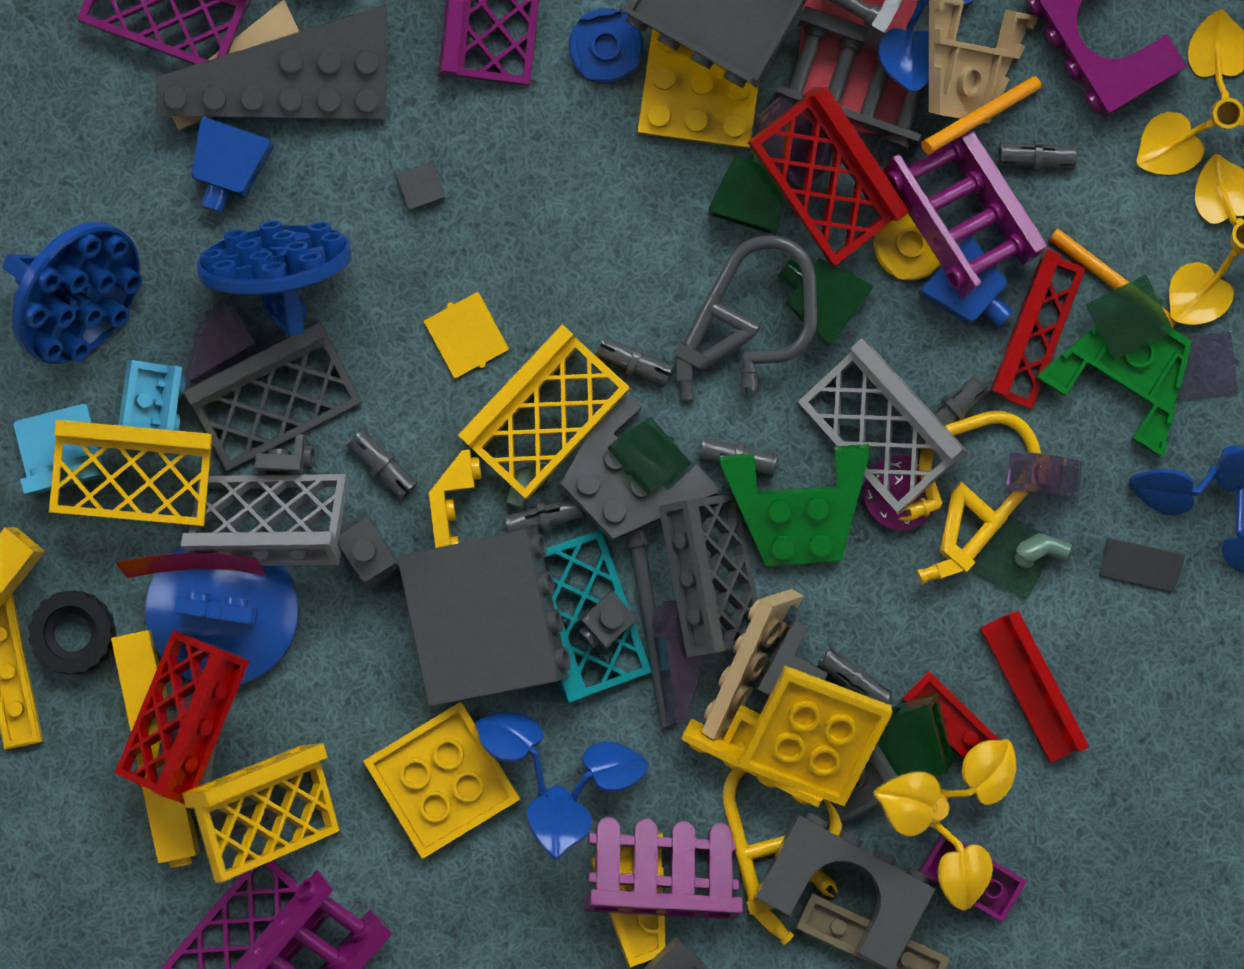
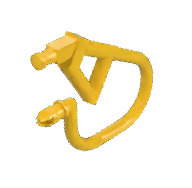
[897,410,1042,585]
[722,769,843,945]

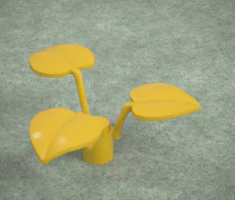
[1136,10,1244,175]
[1169,154,1244,325]
[874,738,1016,911]

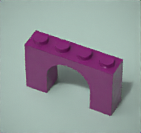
[1025,0,1187,118]

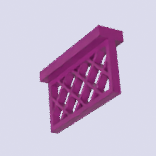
[77,0,251,65]
[438,0,539,86]
[161,851,329,969]

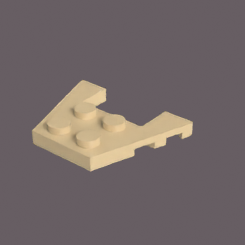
[929,0,1038,123]

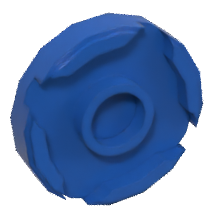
[569,8,643,84]

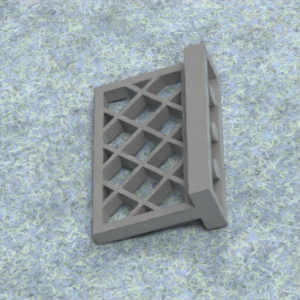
[798,338,969,514]
[181,474,348,566]

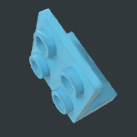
[13,404,106,496]

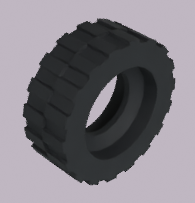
[28,591,116,675]

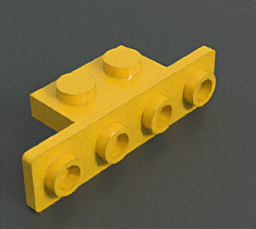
[681,704,823,807]

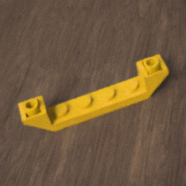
[429,449,482,548]

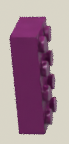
[918,833,1027,922]

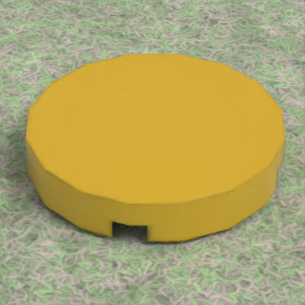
[873,213,941,281]

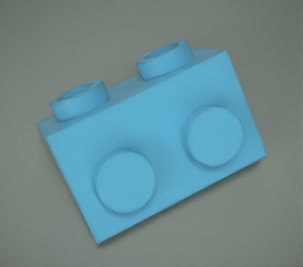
[118,360,185,431]

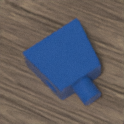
[192,116,274,213]
[918,236,1013,328]

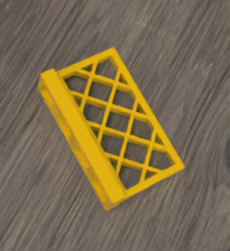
[458,324,631,500]
[49,420,213,526]
[182,743,340,882]

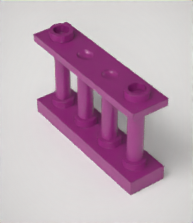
[883,130,1047,299]
[229,870,393,969]

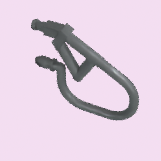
[674,235,817,400]

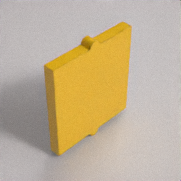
[424,292,510,379]

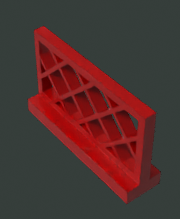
[747,87,910,266]
[115,630,249,804]

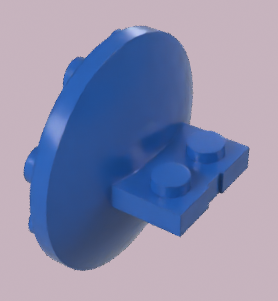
[197,221,351,337]
[2,222,142,364]
[145,547,299,684]

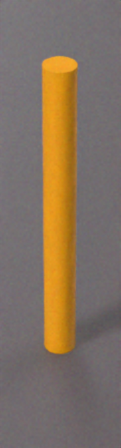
[921,76,1042,155]
[1048,228,1176,328]

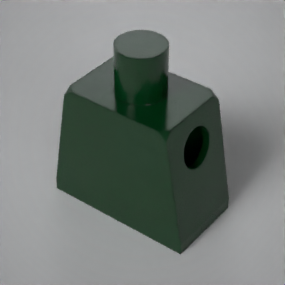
[707,142,783,235]
[777,258,874,347]
[877,693,954,774]

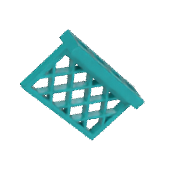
[545,530,652,703]

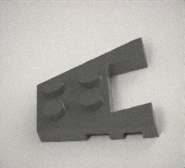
[560,385,720,541]

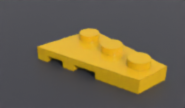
[590,832,666,968]

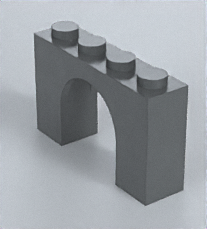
[753,812,935,969]

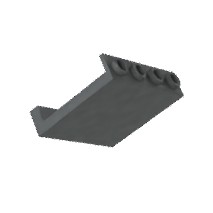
[619,0,806,88]
[397,527,571,706]

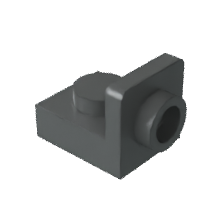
[254,434,315,475]
[576,591,637,650]

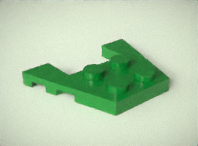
[1035,300,1192,457]
[720,444,870,566]

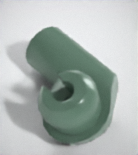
[505,462,554,509]
[1014,533,1072,568]

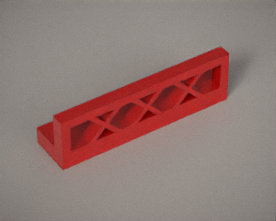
[990,249,1086,409]
[980,610,1089,763]

